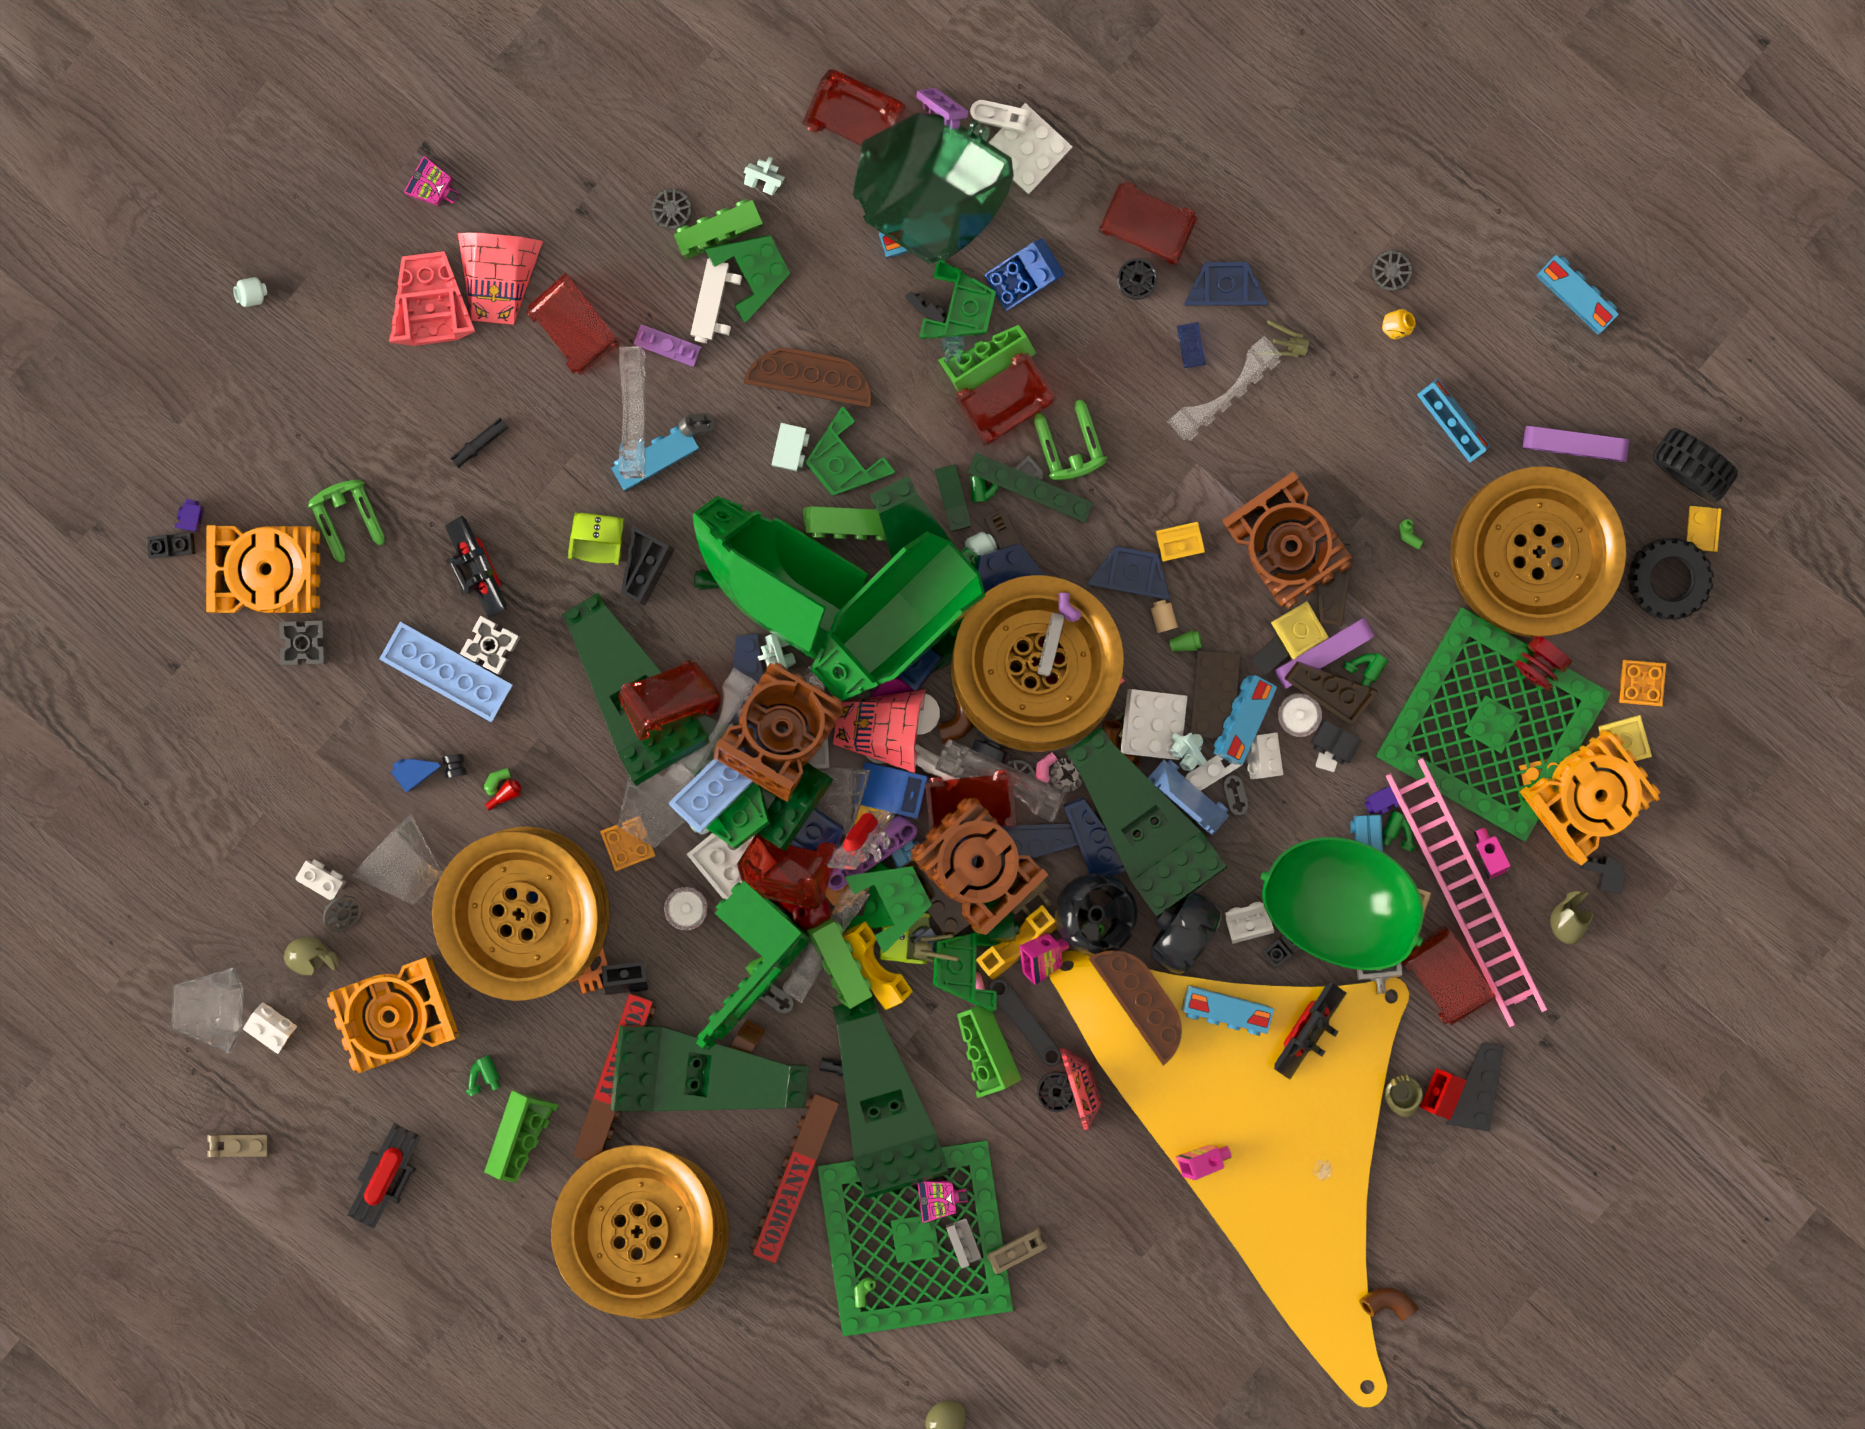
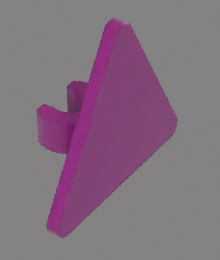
[870,677,915,697]

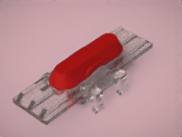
[828,810,895,870]

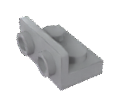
[946,1218,981,1269]

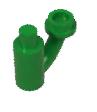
[970,475,1000,503]
[1343,653,1389,687]
[1382,810,1417,853]
[465,1055,500,1097]

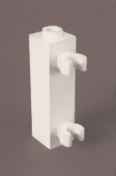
[691,259,742,343]

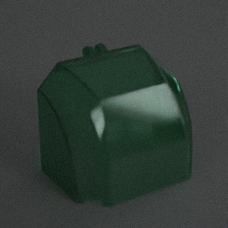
[853,113,1014,265]

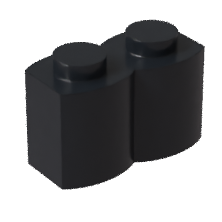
[1310,720,1362,765]

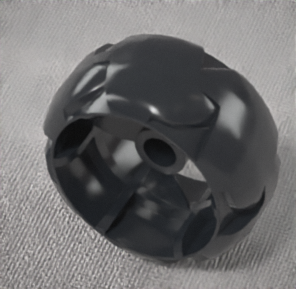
[1055,873,1138,956]
[1150,893,1222,975]

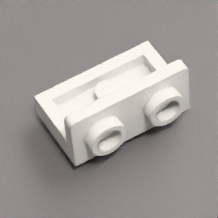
[1247,732,1283,779]
[296,859,346,900]
[1225,902,1274,944]
[243,1002,297,1054]

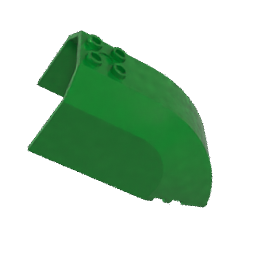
[693,496,869,660]
[811,531,985,701]

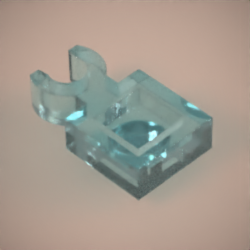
[941,336,964,363]

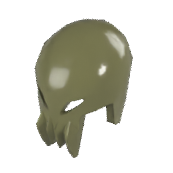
[1550,891,1594,945]
[284,936,339,976]
[1385,1074,1422,1117]
[925,1400,966,1429]

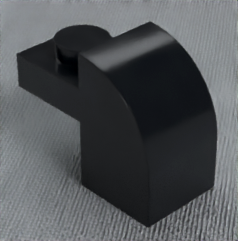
[1580,856,1625,894]

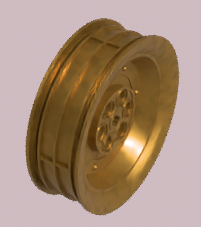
[1450,466,1626,637]
[951,575,1124,752]
[432,826,610,1001]
[551,1145,729,1319]

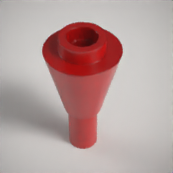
[485,778,522,811]

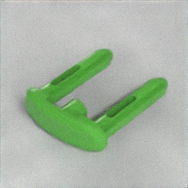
[1034,399,1108,481]
[308,480,385,563]

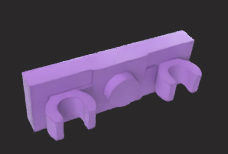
[916,88,968,129]
[634,324,702,367]

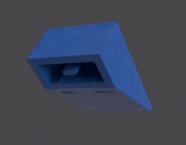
[984,238,1065,311]
[855,762,927,819]

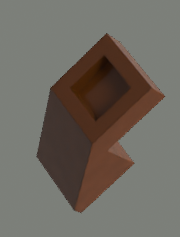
[730,1020,765,1054]

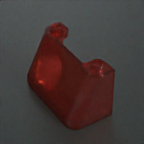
[802,69,906,161]
[1098,181,1198,267]
[526,273,621,375]
[955,352,1056,446]
[618,660,722,741]
[925,770,1017,830]
[737,834,838,909]
[1401,925,1496,1026]

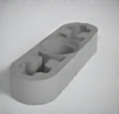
[1038,612,1064,676]

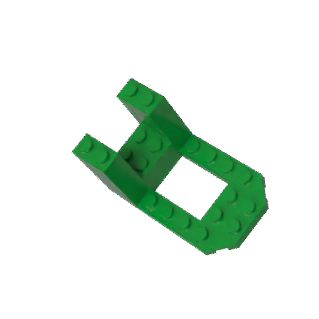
[696,881,811,1050]

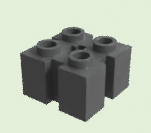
[279,621,327,666]

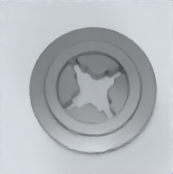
[1050,757,1083,792]

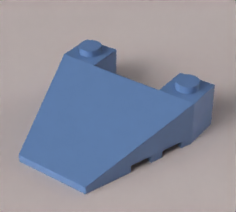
[1148,759,1229,836]

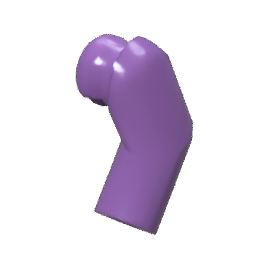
[1059,593,1081,622]

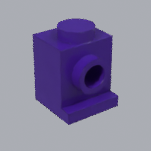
[175,499,204,532]
[1364,786,1400,815]

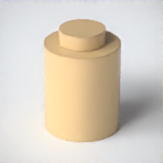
[1150,600,1178,633]

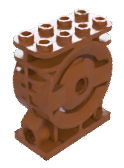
[1222,471,1353,609]
[714,662,844,802]
[910,798,1048,935]

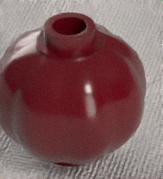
[792,892,832,933]

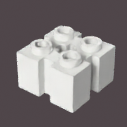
[460,616,520,675]

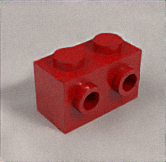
[1420,1068,1467,1120]

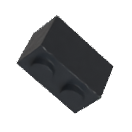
[602,961,648,995]

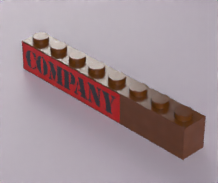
[573,992,657,1161]
[750,1092,839,1264]

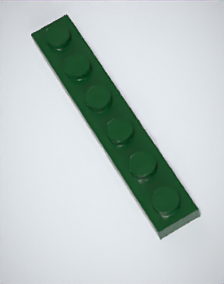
[967,452,1094,523]

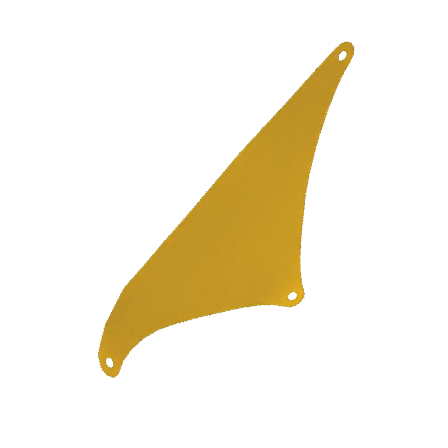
[1049,951,1409,1407]

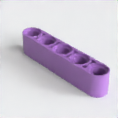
[1522,426,1630,462]
[1274,617,1375,689]
[820,815,917,890]

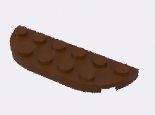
[744,348,871,408]
[1088,951,1182,1066]

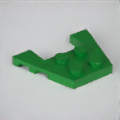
[704,235,790,323]
[919,258,996,339]
[805,407,895,496]
[706,782,770,849]
[842,851,894,932]
[845,866,932,953]
[933,932,997,1012]

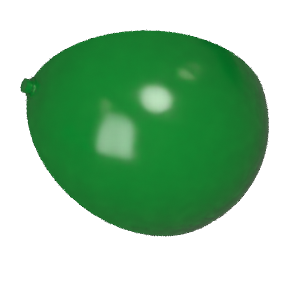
[1260,837,1424,970]

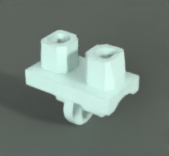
[744,157,785,195]
[758,634,796,670]
[1170,733,1207,771]

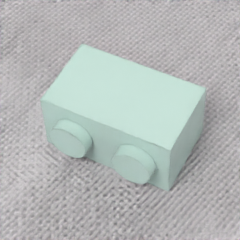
[772,423,810,472]

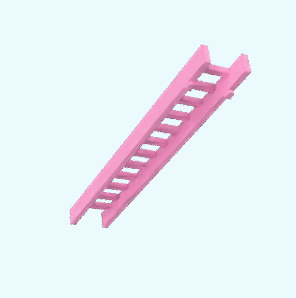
[1386,757,1547,1027]

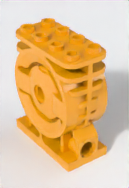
[206,525,320,613]
[1520,729,1660,865]
[327,955,460,1073]

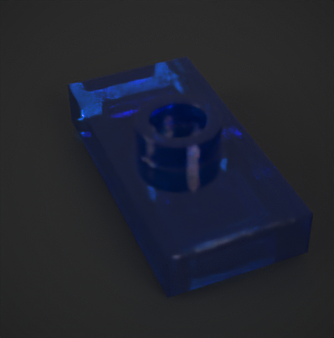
[1177,322,1206,369]

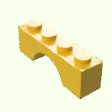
[976,905,1057,980]
[842,921,913,1010]

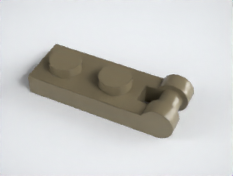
[207,1134,268,1157]
[987,1227,1048,1274]

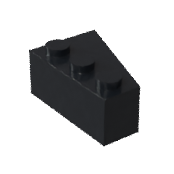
[621,526,675,606]

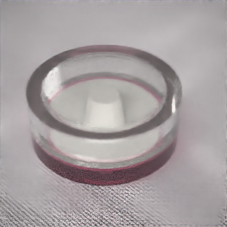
[1278,693,1322,737]
[664,887,708,930]

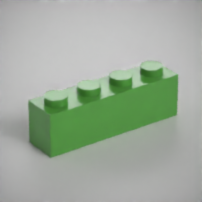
[674,199,764,260]
[938,325,1036,399]
[802,506,887,541]
[807,919,872,1009]
[957,1005,1022,1098]
[484,1091,559,1183]

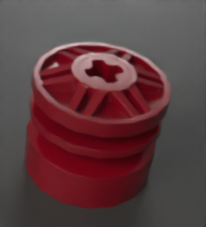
[1514,636,1573,691]

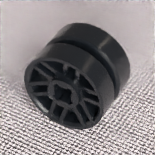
[1117,258,1157,300]
[971,730,1014,765]
[1037,1071,1075,1112]

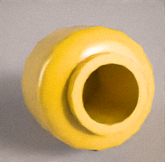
[1382,309,1416,340]

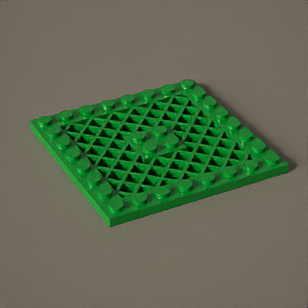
[1375,607,1611,842]
[817,1140,1013,1336]

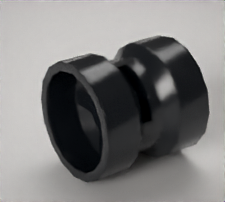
[442,754,467,778]

